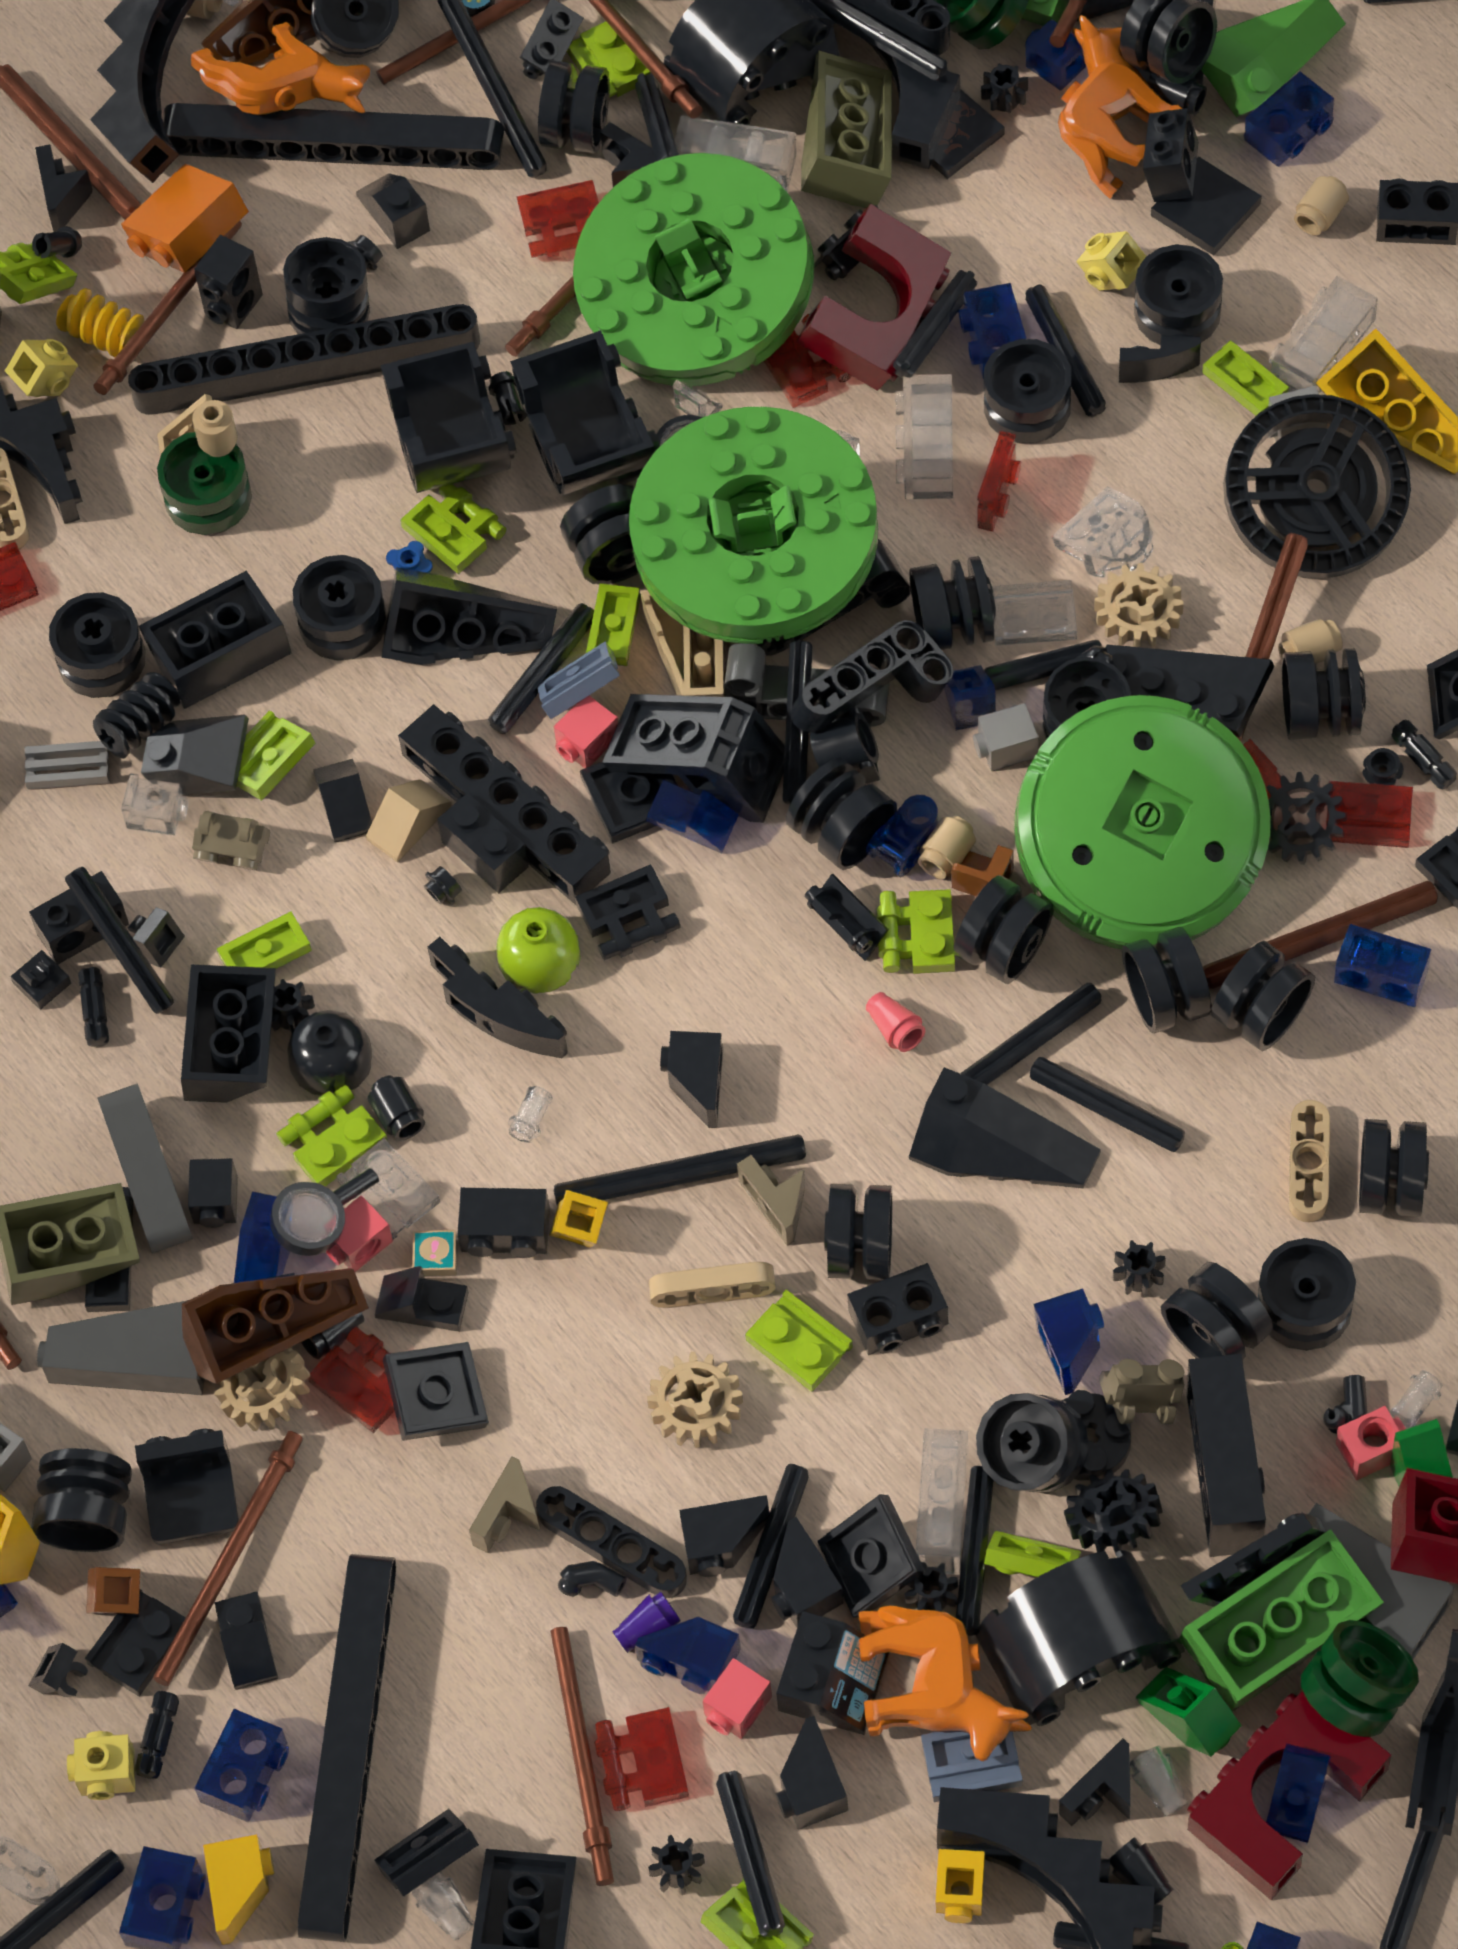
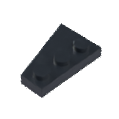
[1180,1513,1327,1607]

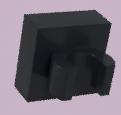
[128,907,185,968]
[10,950,72,1010]
[28,1643,88,1697]

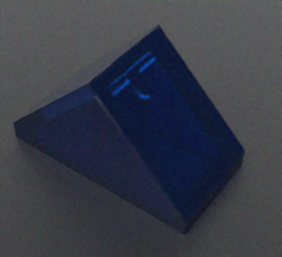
[944,665,996,730]

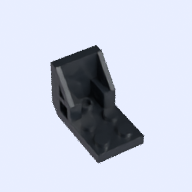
[602,694,785,823]

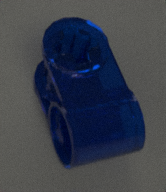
[866,795,939,877]

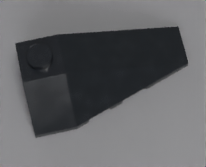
[909,1067,1101,1188]

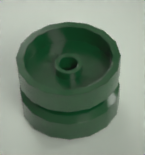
[934,0,1028,49]
[157,432,252,535]
[1300,1620,1419,1738]

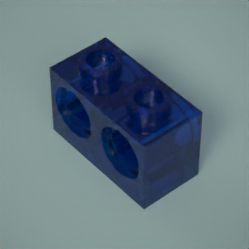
[1244,71,1334,167]
[958,283,1027,379]
[1334,924,1432,1008]
[194,1709,289,1823]

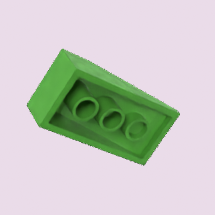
[1179,1529,1384,1712]

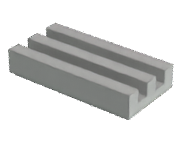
[25,741,109,789]

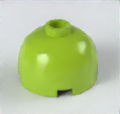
[496,907,581,994]

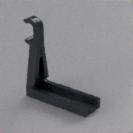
[1405,1629,1458,1836]

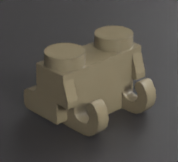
[192,811,270,870]
[1099,1359,1185,1424]

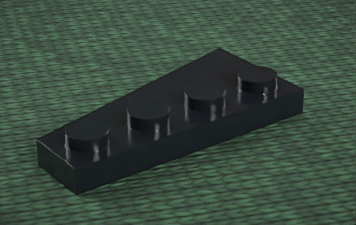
[1105,644,1274,738]

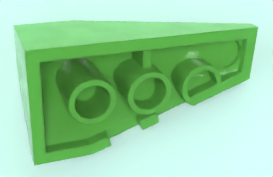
[1201,0,1346,117]

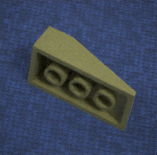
[801,51,892,209]

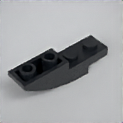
[427,936,568,1058]

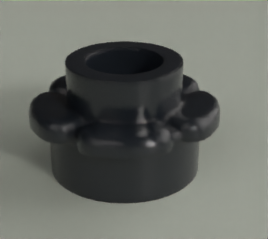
[348,235,383,270]
[1362,748,1404,788]
[424,866,462,904]

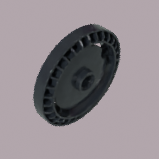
[1223,394,1411,579]

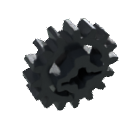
[1266,772,1347,865]
[1064,1469,1163,1553]

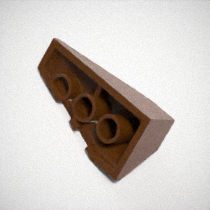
[200,0,358,65]
[181,1268,369,1384]

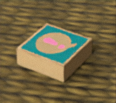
[412,1230,457,1276]

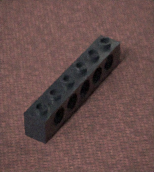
[398,704,611,905]

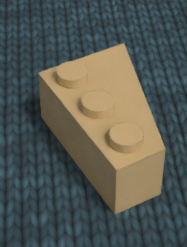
[640,590,726,697]

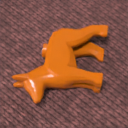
[1058,15,1183,199]
[191,22,370,116]
[859,1605,1032,1762]

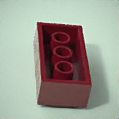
[1391,1468,1458,1584]

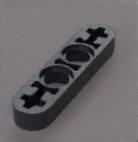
[536,1486,687,1598]

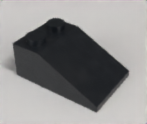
[471,1849,576,1949]

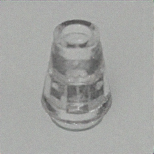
[1130,1745,1188,1817]
[412,1871,475,1941]

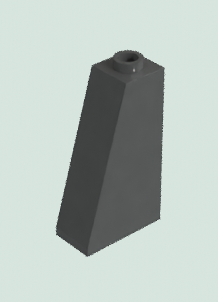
[37,1300,205,1395]
[1300,1503,1455,1660]

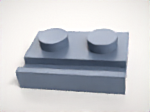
[537,641,620,719]
[921,1731,1023,1802]

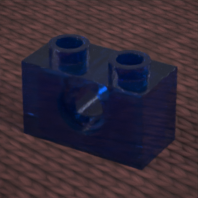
[119,1846,206,1949]

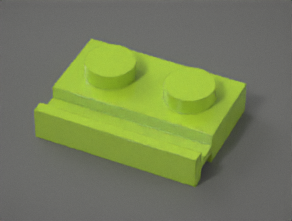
[567,21,651,98]
[237,710,316,801]
[745,1289,853,1392]
[700,1878,814,1949]

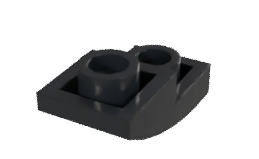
[1119,334,1201,383]

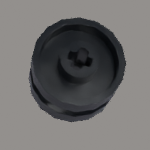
[311,0,399,58]
[1120,0,1217,84]
[538,60,610,154]
[1134,244,1223,345]
[984,339,1071,443]
[560,484,639,585]
[293,555,387,661]
[49,592,146,698]
[954,875,1054,984]
[1122,927,1212,1034]
[1211,940,1316,1052]
[1359,1119,1429,1217]
[824,1184,893,1280]
[1258,1238,1356,1351]
[1160,1262,1273,1360]
[976,1393,1088,1492]

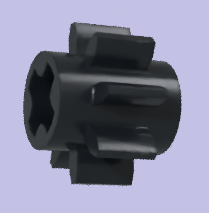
[981,63,1028,113]
[272,979,315,1033]
[1113,1240,1166,1297]
[904,1561,958,1612]
[648,1835,705,1895]

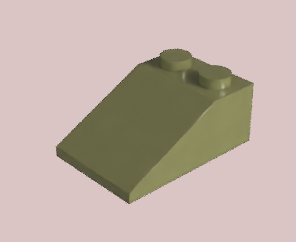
[0,1183,140,1305]

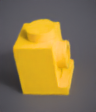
[549,1190,608,1248]
[935,1849,985,1923]

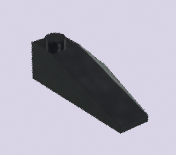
[381,567,557,665]

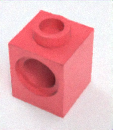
[553,695,618,768]
[322,1195,393,1272]
[1336,1406,1406,1481]
[703,1658,772,1739]

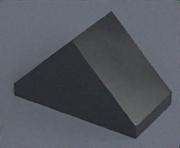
[313,759,372,842]

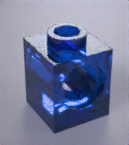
[1025,19,1086,91]

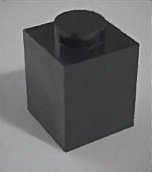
[188,1158,238,1228]

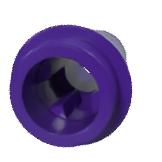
[612,1592,681,1653]

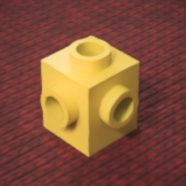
[1076,231,1146,291]
[5,339,78,397]
[67,1731,135,1800]

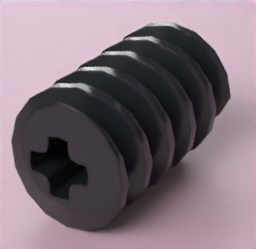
[93,672,181,758]

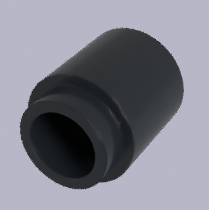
[367,1075,425,1141]

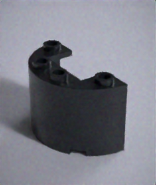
[664,0,835,140]
[510,330,660,496]
[380,342,517,493]
[976,1550,1185,1726]

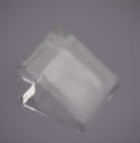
[673,380,723,417]

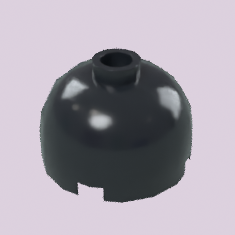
[287,1010,372,1096]

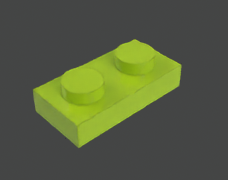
[1203,340,1289,416]
[586,583,641,666]
[217,911,312,969]
[984,1530,1081,1577]

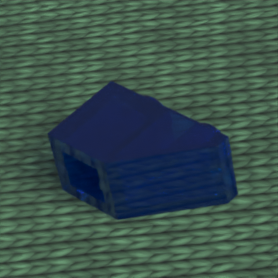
[635,1617,741,1694]

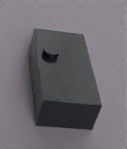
[1186,1354,1266,1557]

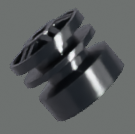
[283,237,370,334]
[909,556,996,650]
[1282,648,1366,740]
[1042,657,1131,740]
[786,758,897,870]
[31,1448,132,1552]

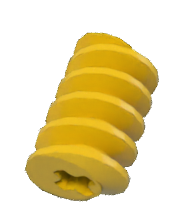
[56,288,145,357]

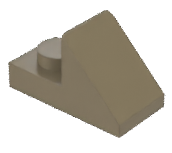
[737,1155,805,1246]
[469,1456,540,1553]

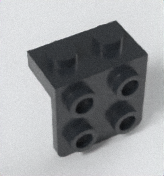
[135,1429,239,1545]

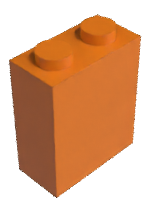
[121,164,249,273]

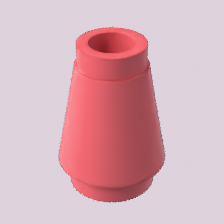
[866,992,925,1052]

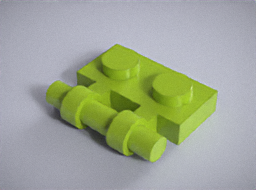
[0,243,78,304]
[400,484,507,574]
[876,889,955,974]
[276,1085,388,1186]

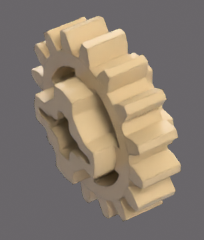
[1094,563,1184,647]
[215,1347,310,1431]
[647,1352,743,1448]

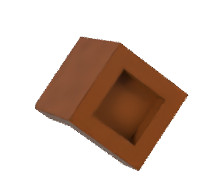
[951,845,1014,897]
[86,1567,140,1614]

